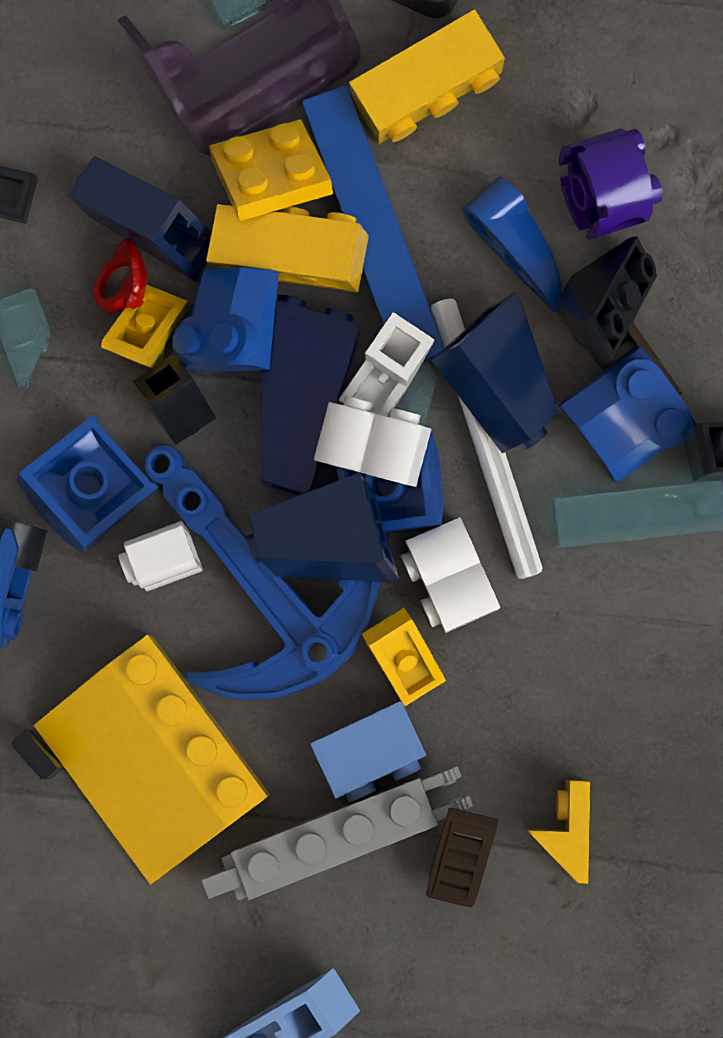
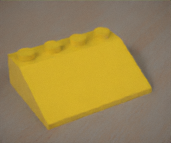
[33,635,270,885]

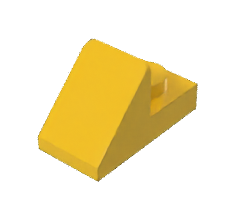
[101,284,188,368]
[362,608,446,706]
[525,780,590,884]

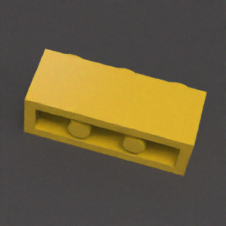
[349,9,505,144]
[206,204,369,293]

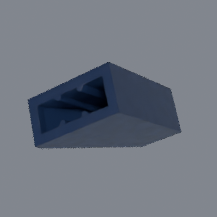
[68,156,212,281]
[431,293,558,453]
[247,473,399,582]

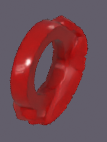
[93,238,147,314]

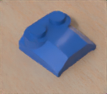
[172,267,279,373]
[558,345,696,483]
[17,414,158,552]
[336,425,445,532]

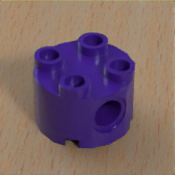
[559,128,662,240]

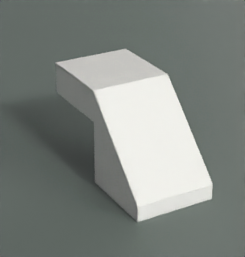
[338,312,435,417]

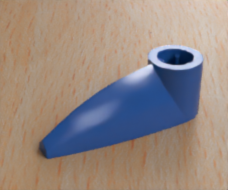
[462,176,562,312]

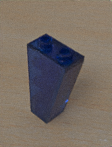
[261,294,360,496]

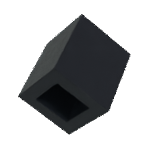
[133,354,216,445]

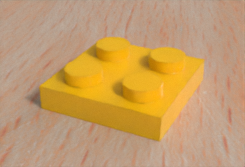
[209,119,333,221]

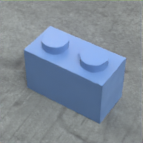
[310,701,427,803]

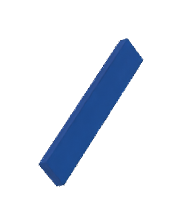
[302,85,444,363]

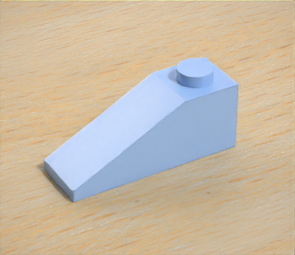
[221,968,360,1038]

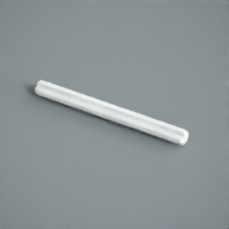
[431,299,543,579]

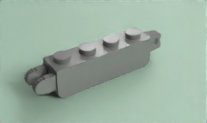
[201,766,473,901]

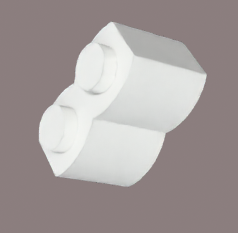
[314,396,431,487]
[401,517,500,633]
[118,521,203,592]

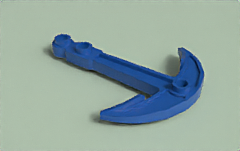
[144,445,381,700]

